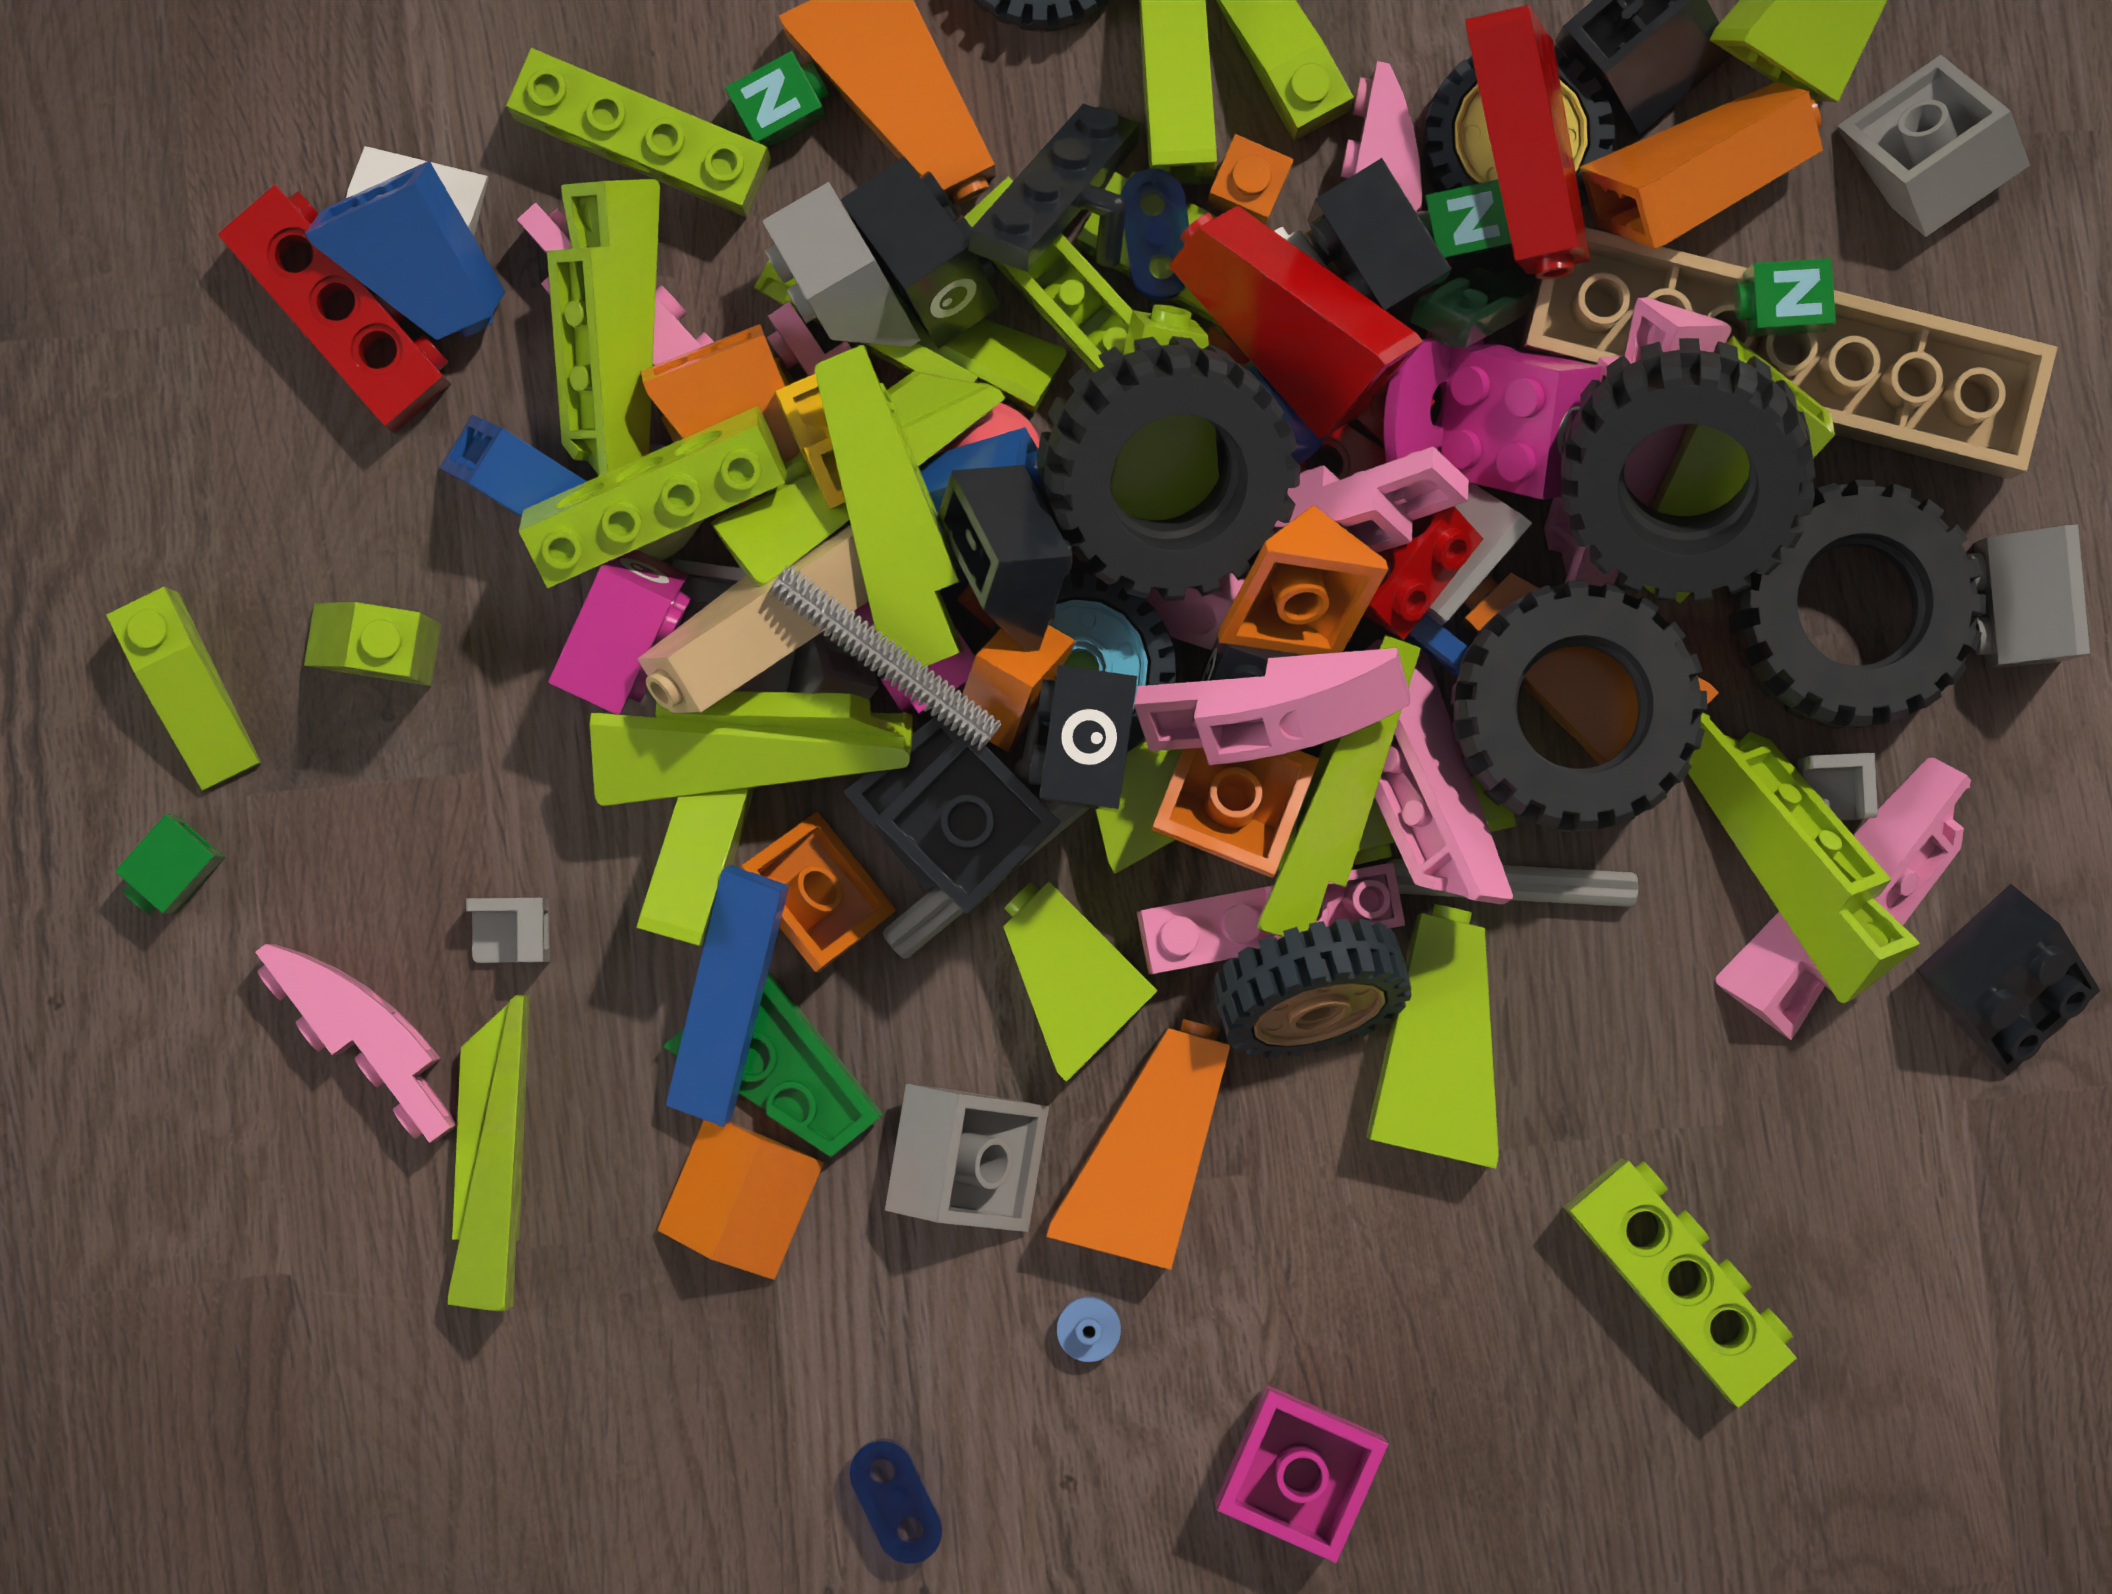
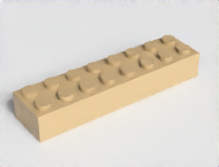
[1520,227,2058,479]

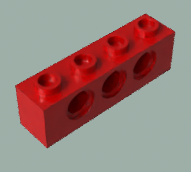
[217,184,451,434]

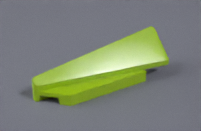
[547,179,660,476]
[754,260,1067,414]
[815,345,965,679]
[710,371,1005,586]
[1256,636,1421,937]
[590,691,913,806]
[1688,713,1920,1003]
[448,995,530,1311]

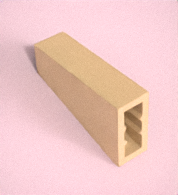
[638,524,869,713]

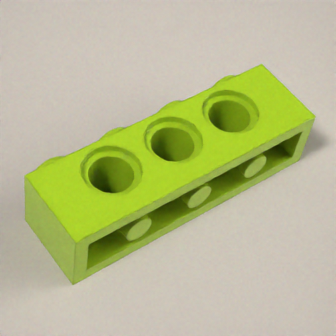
[506,48,772,218]
[964,176,1132,373]
[519,406,786,588]
[1563,1158,1797,1408]

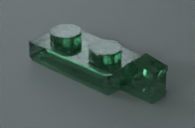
[1410,263,1536,348]

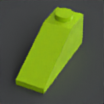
[1216,0,1354,142]
[106,587,261,791]

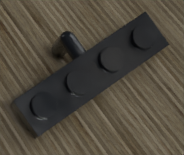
[968,103,1140,272]

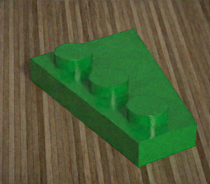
[663,970,884,1157]

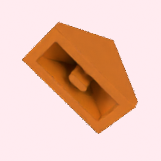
[962,625,1077,754]

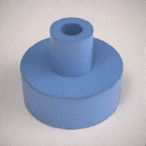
[1057,1296,1121,1362]

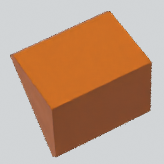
[1217,505,1388,655]
[1151,747,1319,878]
[739,811,897,972]
[657,1120,825,1280]

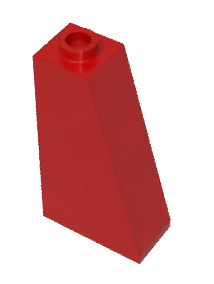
[1465,4,1591,279]
[1169,206,1424,440]

